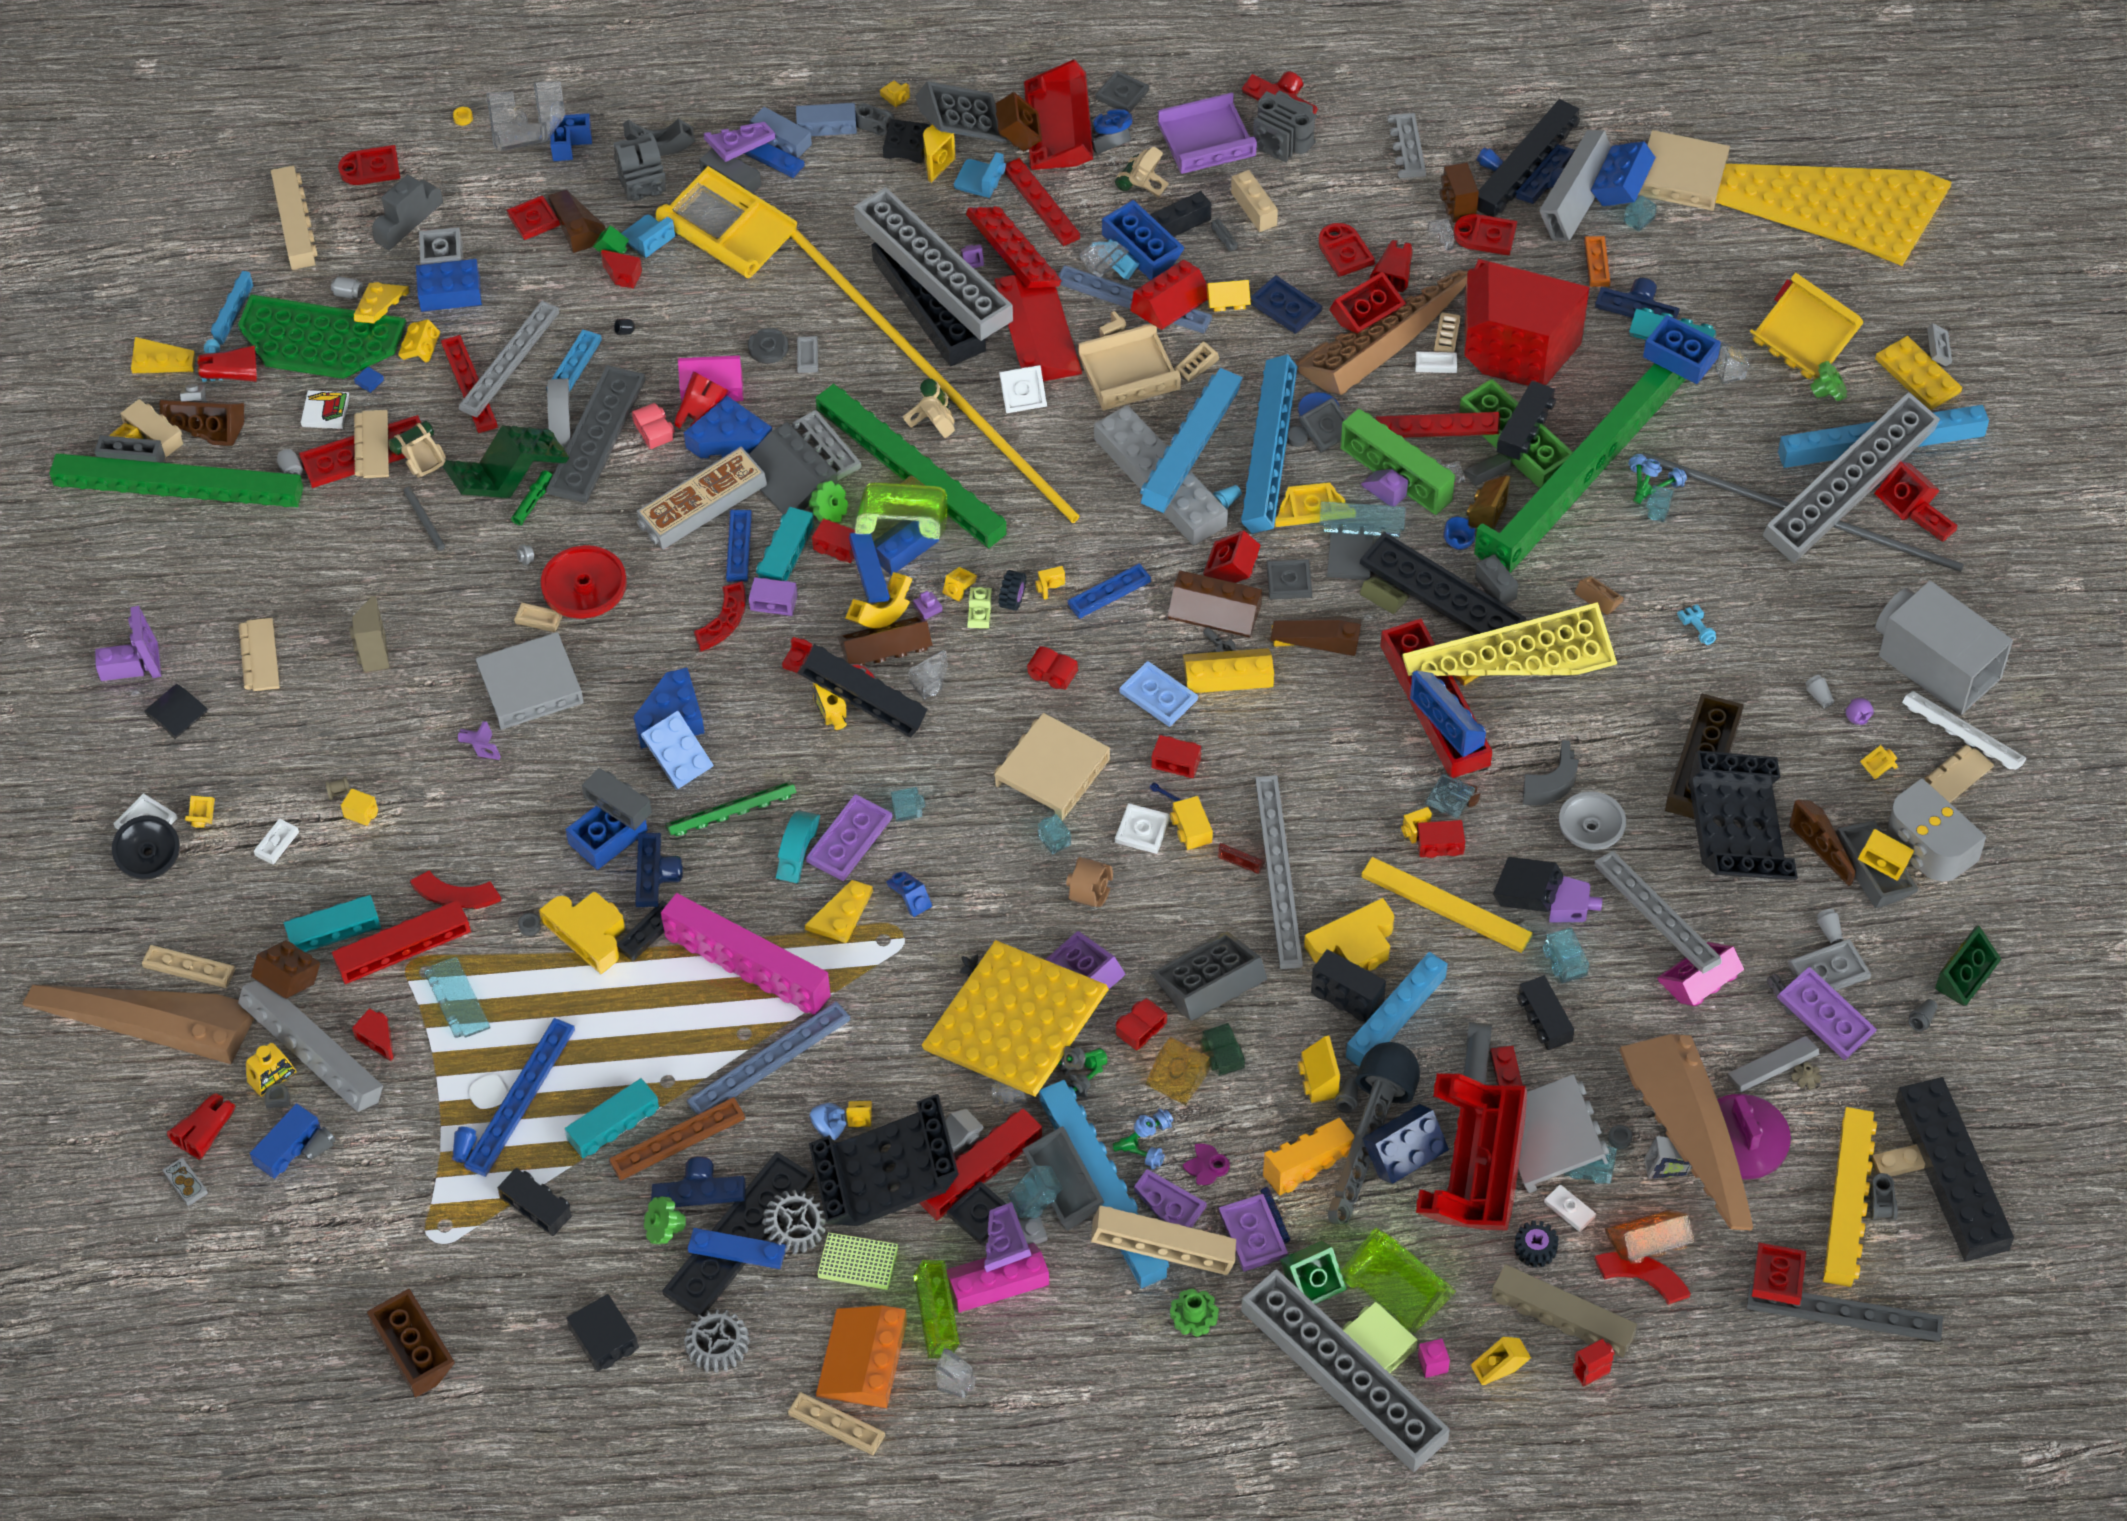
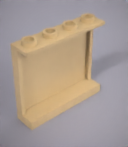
[1638,130,1730,211]
[1078,324,1181,411]
[994,713,1110,821]

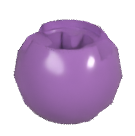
[1845,698,1874,725]

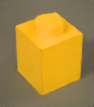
[341,788,378,826]

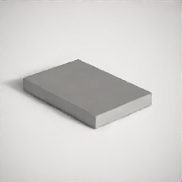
[1788,938,1871,991]

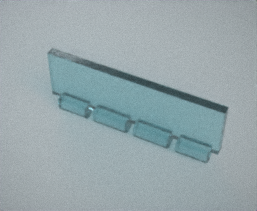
[1320,502,1406,537]
[424,957,490,1038]

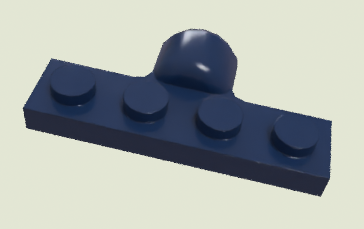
[1516,144,1575,204]
[1595,277,1680,319]
[635,833,683,907]
[651,1156,746,1207]

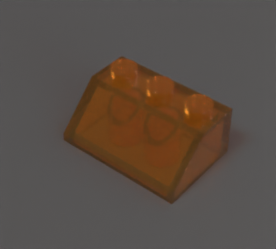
[1605,1209,1694,1263]

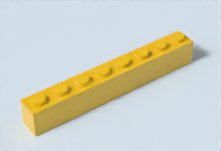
[1823,1107,1877,1287]

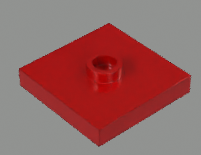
[506,195,560,240]

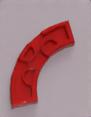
[694,581,746,652]
[410,870,502,909]
[1594,1252,1691,1305]

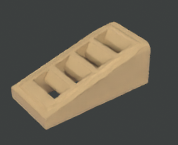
[1434,313,1461,353]
[1174,341,1219,382]

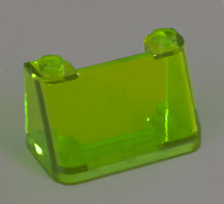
[855,483,947,539]
[1340,1227,1456,1333]

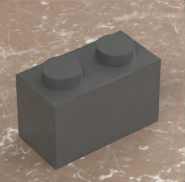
[1475,554,1519,604]

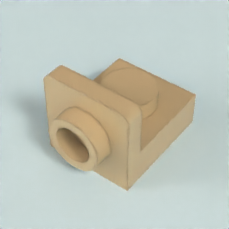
[1099,311,1126,338]

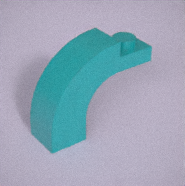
[776,810,820,883]

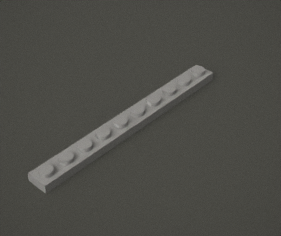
[1255,775,1303,969]

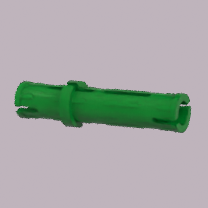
[511,470,553,526]

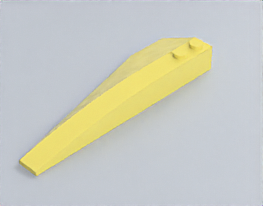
[1402,602,1617,676]

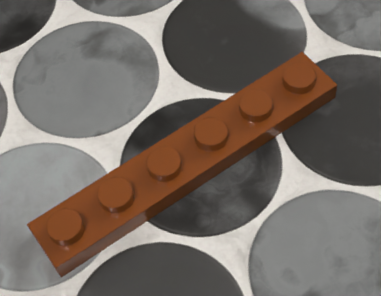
[609,1097,745,1181]

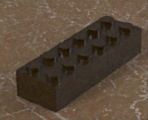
[1665,693,1744,819]

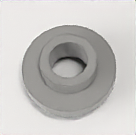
[517,544,534,565]

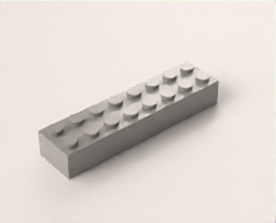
[1094,405,1228,546]

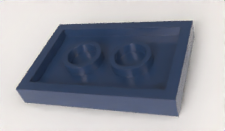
[1250,275,1322,334]

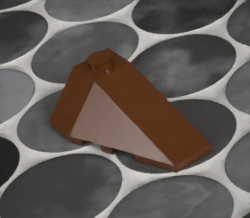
[548,190,606,253]
[160,400,244,446]
[1270,616,1362,656]
[1789,799,1855,886]

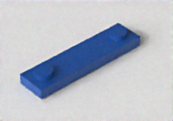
[744,143,805,178]
[688,1228,786,1269]

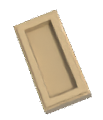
[514,603,563,633]

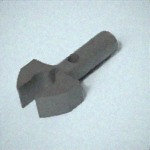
[1203,627,1235,652]

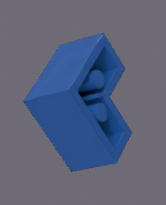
[550,113,592,161]

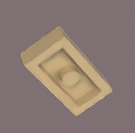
[1871,1144,1925,1177]

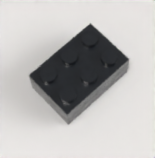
[1311,949,1386,1022]

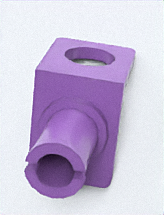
[458,721,501,760]

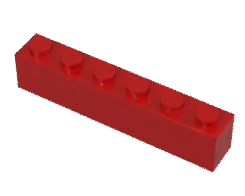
[332,900,471,984]
[919,1108,1042,1221]

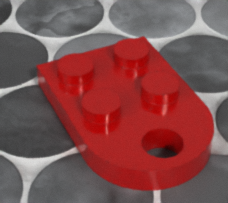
[338,145,401,185]
[1454,214,1517,256]
[1319,223,1375,277]

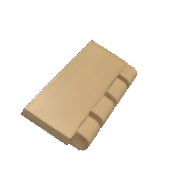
[354,410,389,478]
[238,618,280,691]
[1925,745,1994,803]

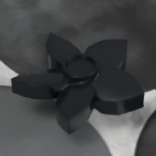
[959,954,978,977]

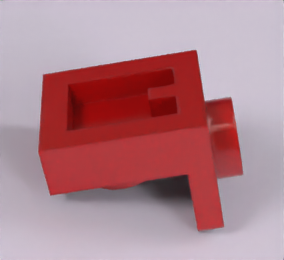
[782,637,812,674]

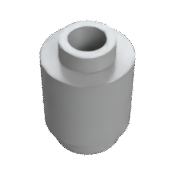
[331,276,363,299]
[277,449,303,476]

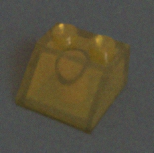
[1146,1037,1210,1106]

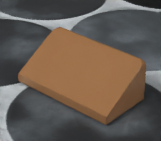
[1575,576,1624,615]

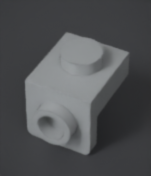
[180,384,207,401]

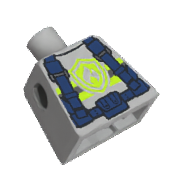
[1644,1136,1691,1179]

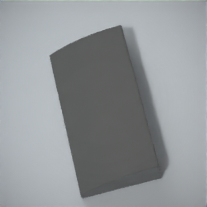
[1835,820,1918,909]
[1022,1126,1105,1231]

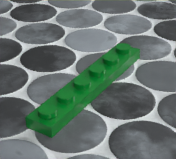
[665,781,797,836]

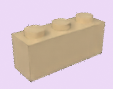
[1231,170,1278,232]
[120,399,183,458]

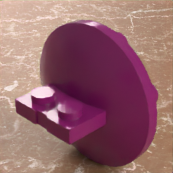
[1717,1094,1791,1180]

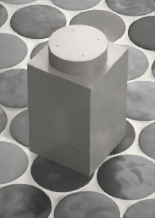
[1875,580,2013,716]

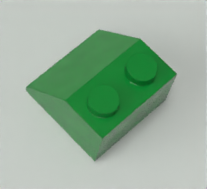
[1280,1240,1347,1304]

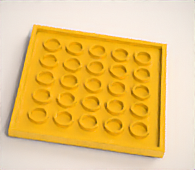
[922,940,1109,1097]

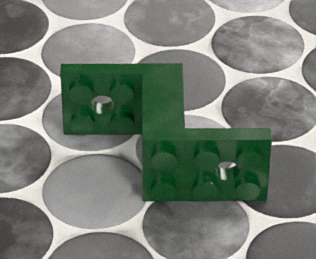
[442,425,570,498]

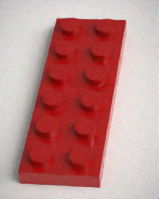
[966,206,1062,288]
[299,415,421,488]

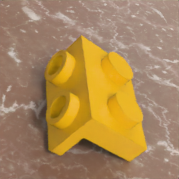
[398,319,440,363]

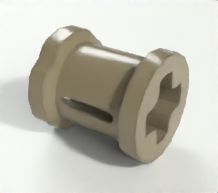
[325,776,350,800]

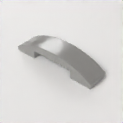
[547,378,571,450]

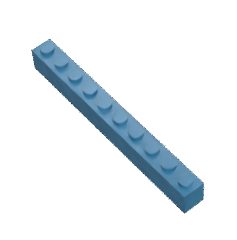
[1241,354,1297,534]
[1140,368,1243,513]
[1778,405,1989,468]
[1039,1080,1169,1289]

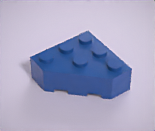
[684,396,772,459]
[634,668,705,749]

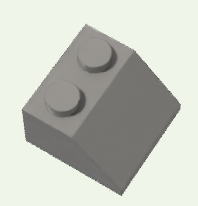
[419,227,463,264]

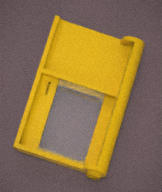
[655,166,797,278]

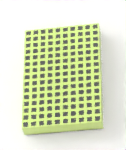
[818,1232,898,1290]

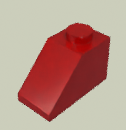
[601,250,642,289]
[352,1008,394,1061]

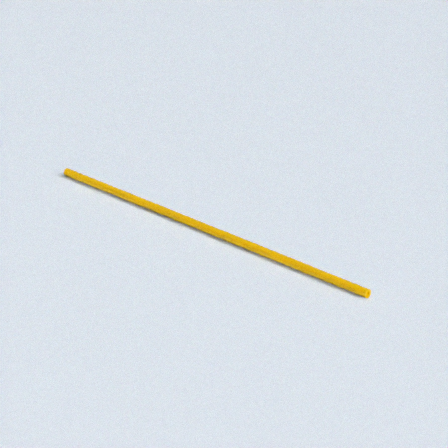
[772,205,1079,523]

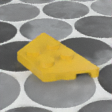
[1275,482,1356,527]

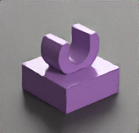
[961,244,984,268]
[913,591,942,619]

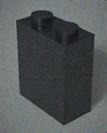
[1493,857,1564,912]
[566,1294,639,1372]

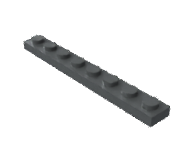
[1746,1283,1943,1342]

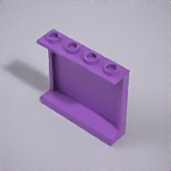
[1158,92,1257,174]

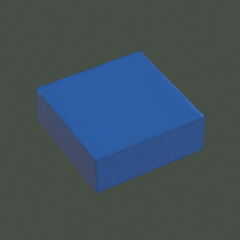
[354,367,384,393]

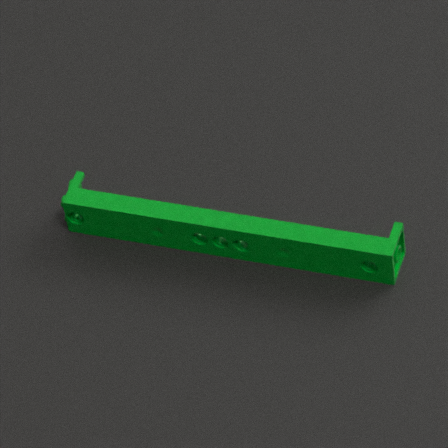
[1474,363,1686,573]

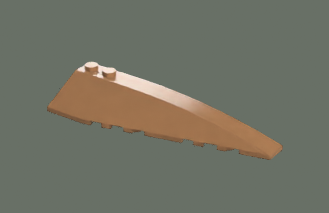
[1295,270,1468,395]
[23,985,254,1064]
[1619,1034,1753,1231]

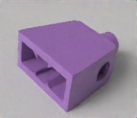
[1549,876,1603,922]

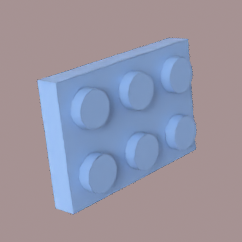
[1120,661,1198,727]
[640,711,714,790]

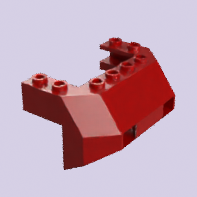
[1416,1073,1527,1231]

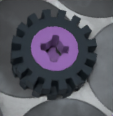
[998,570,1027,611]
[1514,1220,1559,1268]

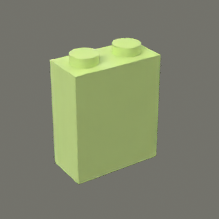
[1342,1302,1417,1373]

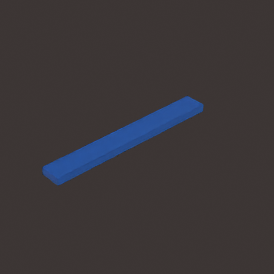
[464,1018,575,1177]

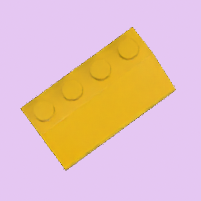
[1183,648,1274,693]

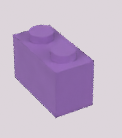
[749,577,798,616]
[95,644,144,681]

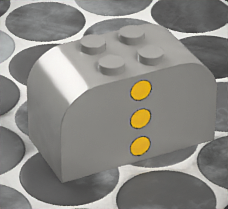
[1886,778,1986,882]

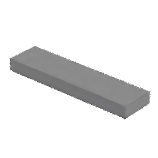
[1728,1036,1819,1092]

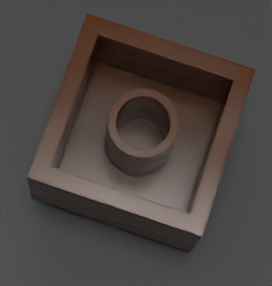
[995,92,1042,152]
[1440,162,1479,223]
[251,940,321,999]

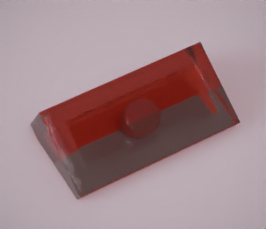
[1219,843,1265,874]

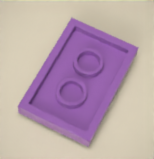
[128,606,161,678]
[1219,1194,1288,1272]

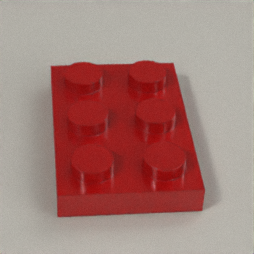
[1752,1242,1806,1305]

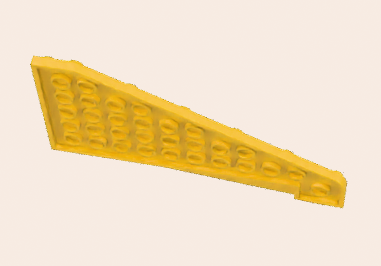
[1716,163,1952,266]

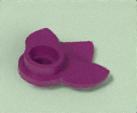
[1183,1143,1230,1186]

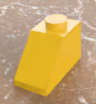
[1471,1337,1531,1385]

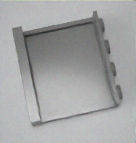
[475,632,584,730]
[1518,1074,1609,1193]

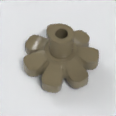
[1791,1062,1822,1090]

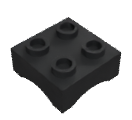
[883,119,930,163]

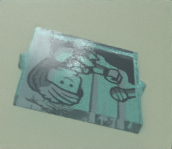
[1425,774,1475,819]

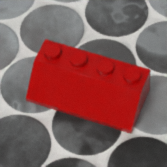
[1130,259,1208,330]

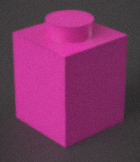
[1418,1338,1450,1378]

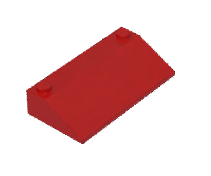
[1024,59,1093,170]
[994,275,1082,382]

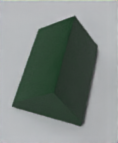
[1935,926,2002,1006]

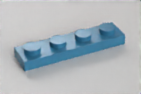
[211,271,254,345]
[546,329,602,392]

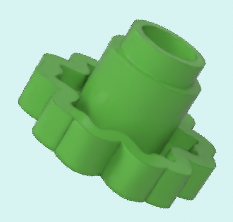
[1810,361,1847,401]
[809,481,848,523]
[644,1196,686,1244]
[1170,1289,1219,1337]

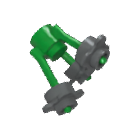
[1058,1046,1108,1098]

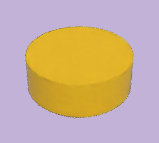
[453,107,473,126]

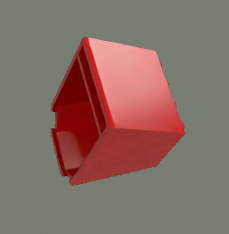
[1464,261,1590,386]

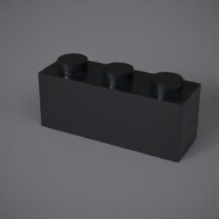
[1150,191,1212,237]
[1517,975,1575,1050]
[497,1168,572,1236]

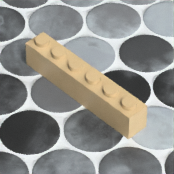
[271,166,318,270]
[1091,1205,1236,1275]

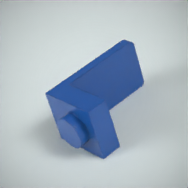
[886,871,932,917]

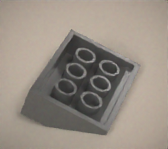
[915,81,1007,143]
[749,422,838,514]
[1151,931,1267,1021]

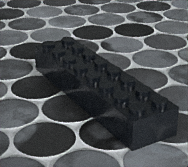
[871,242,986,367]
[1895,1077,2014,1262]

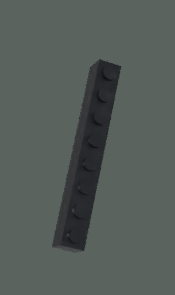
[1477,99,1580,217]

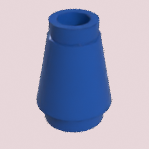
[1476,147,1504,171]
[452,1126,477,1163]

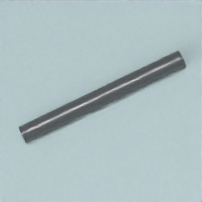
[403,487,445,551]

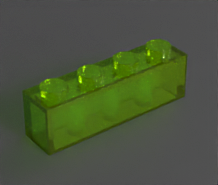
[913,1260,960,1359]

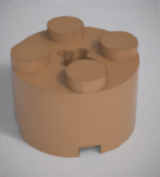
[1066,857,1113,908]

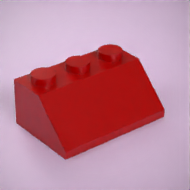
[1329,272,1406,334]

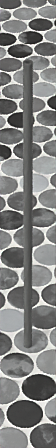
[1642,452,1964,572]

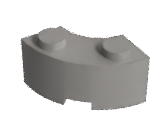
[946,1109,984,1159]

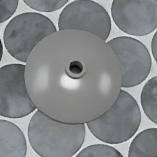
[1559,792,1626,850]

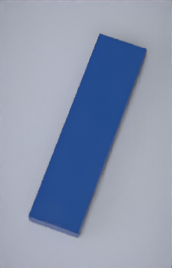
[726,510,752,582]
[849,532,890,603]
[1068,563,1151,619]

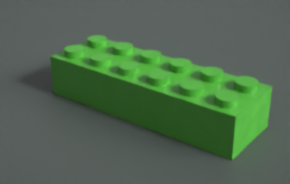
[1459,379,1573,488]
[1341,408,1455,515]

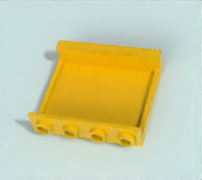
[1750,272,1864,380]

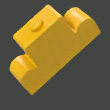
[539,892,625,974]
[1304,898,1394,971]

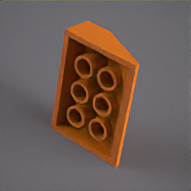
[816,1305,907,1408]

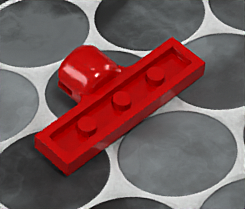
[1242,71,1318,114]

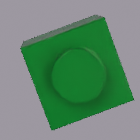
[593,225,629,254]

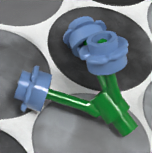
[1628,454,1687,505]
[1113,1108,1174,1170]

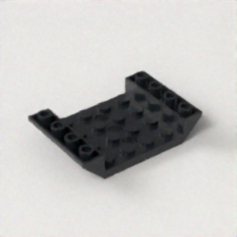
[1689,751,1798,881]
[809,1094,959,1226]

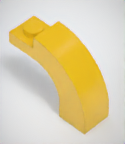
[845,572,912,628]

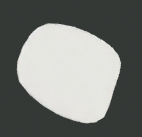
[469,1074,508,1109]

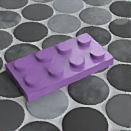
[806,794,893,882]
[1777,967,1877,1061]

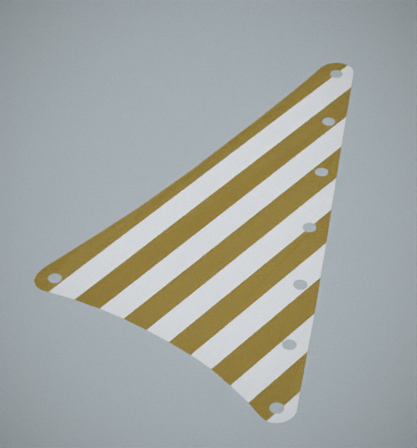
[405,923,905,1244]

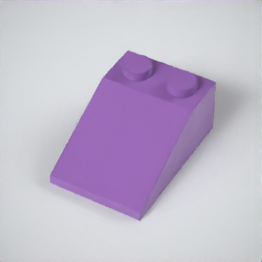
[1045,931,1126,989]

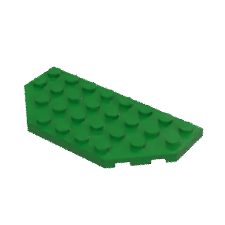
[238,294,407,379]

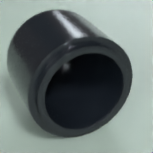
[614,319,635,335]

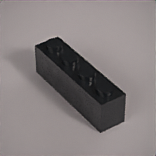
[1496,380,1556,461]

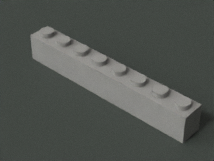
[238,980,383,1112]

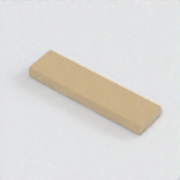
[142,945,235,988]
[788,1392,885,1456]

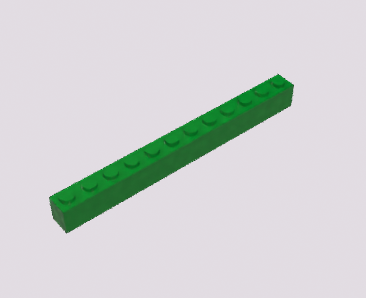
[815,383,1007,549]
[49,453,304,507]

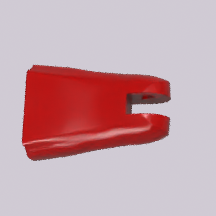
[1370,240,1413,292]
[197,345,257,382]
[674,371,729,429]
[167,1093,236,1160]

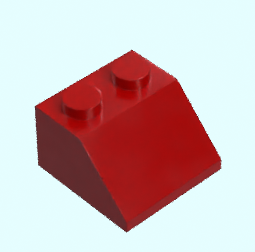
[1874,461,1940,520]
[1203,530,1261,583]

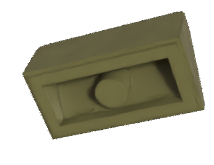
[1360,576,1409,614]

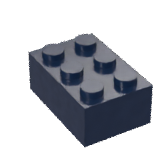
[1362,1104,1449,1184]

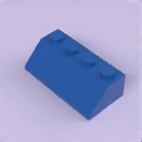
[1102,200,1184,280]
[1410,670,1486,757]

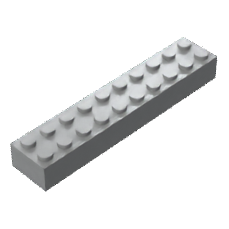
[854,187,1013,341]
[1763,392,1940,563]
[1241,1269,1450,1472]

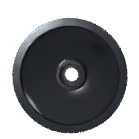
[112,815,180,880]

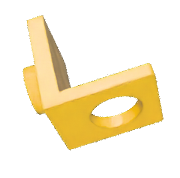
[846,1101,872,1127]

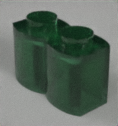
[1200,1023,1245,1076]

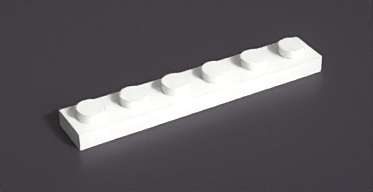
[1902,691,2026,770]

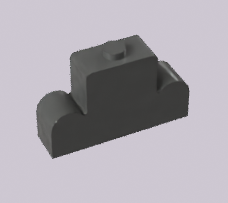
[372,174,443,251]

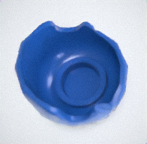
[1443,516,1475,550]

